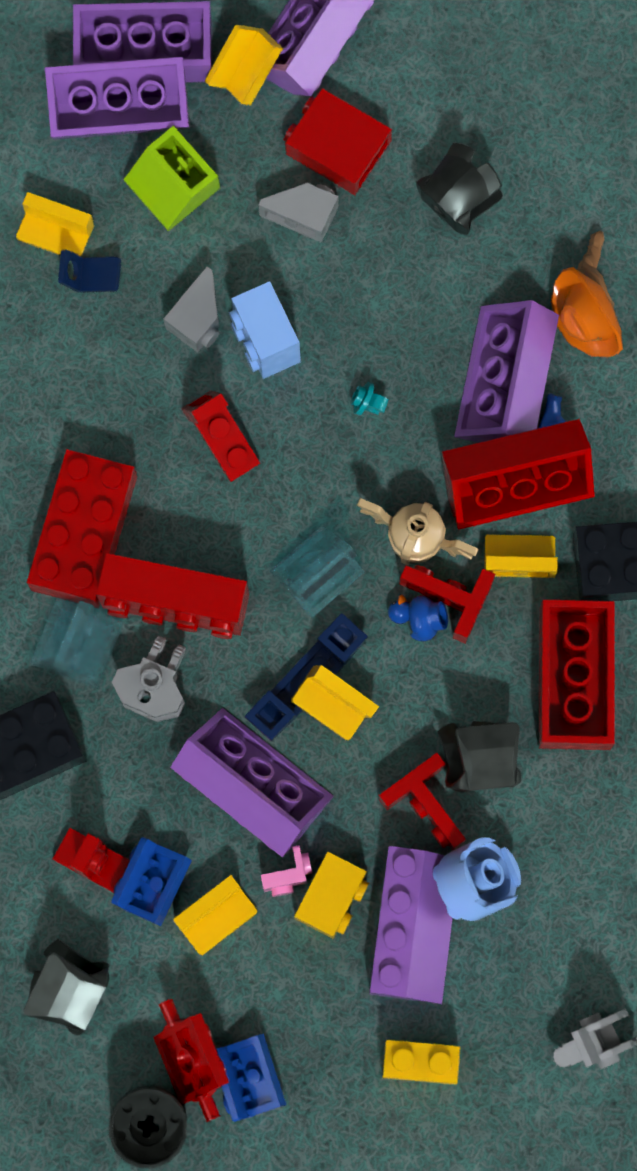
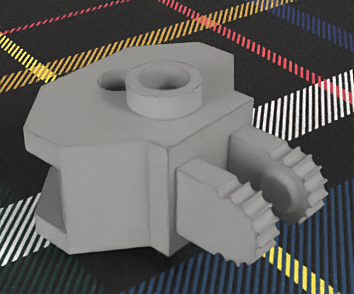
[112,636,186,722]
[553,1009,637,1069]

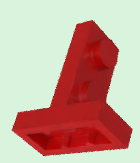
[181,390,260,482]
[399,565,496,644]
[378,753,466,851]
[52,828,130,893]

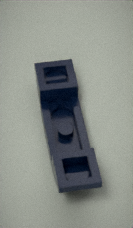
[245,613,368,741]

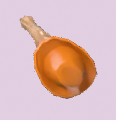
[551,231,623,357]

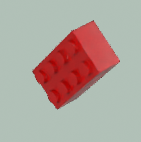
[442,419,595,530]
[26,449,138,609]
[96,553,249,639]
[539,600,615,750]

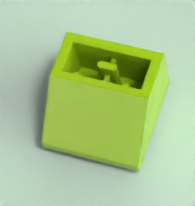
[124,126,220,231]

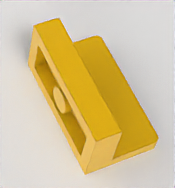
[205,25,283,105]
[16,192,94,256]
[484,535,558,578]
[291,665,379,740]
[173,875,257,955]

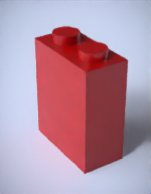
[284,88,392,195]

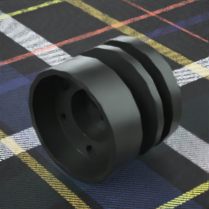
[109,1086,187,1168]

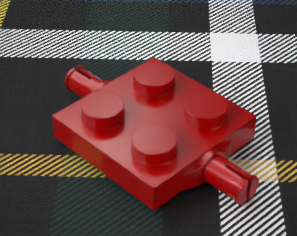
[153,998,230,1122]

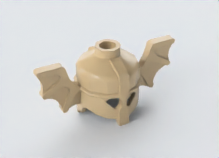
[357,498,479,566]

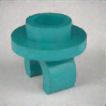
[351,382,389,416]

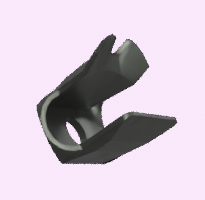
[416,142,503,235]
[437,721,522,792]
[24,939,109,1036]

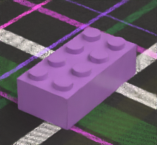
[73,1,212,82]

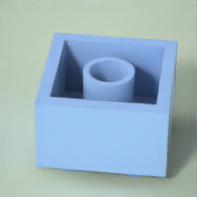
[229,281,301,379]

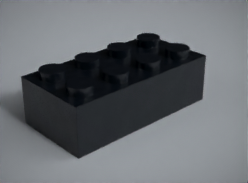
[573,522,637,601]
[0,691,87,800]

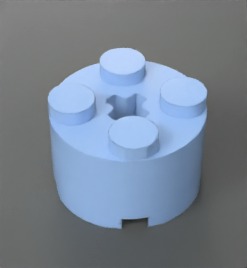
[433,837,521,921]

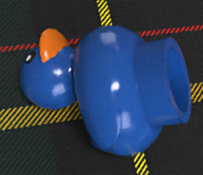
[388,595,448,641]

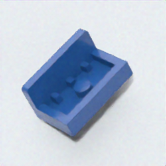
[111,837,192,926]
[216,1034,286,1122]

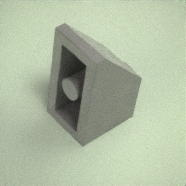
[258,183,339,243]
[163,267,220,353]

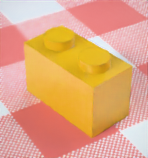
[294,852,369,939]
[383,1040,460,1085]

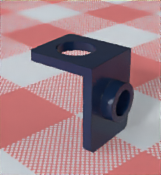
[58,249,121,292]

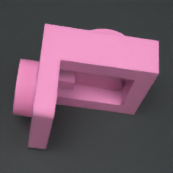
[261,845,312,897]

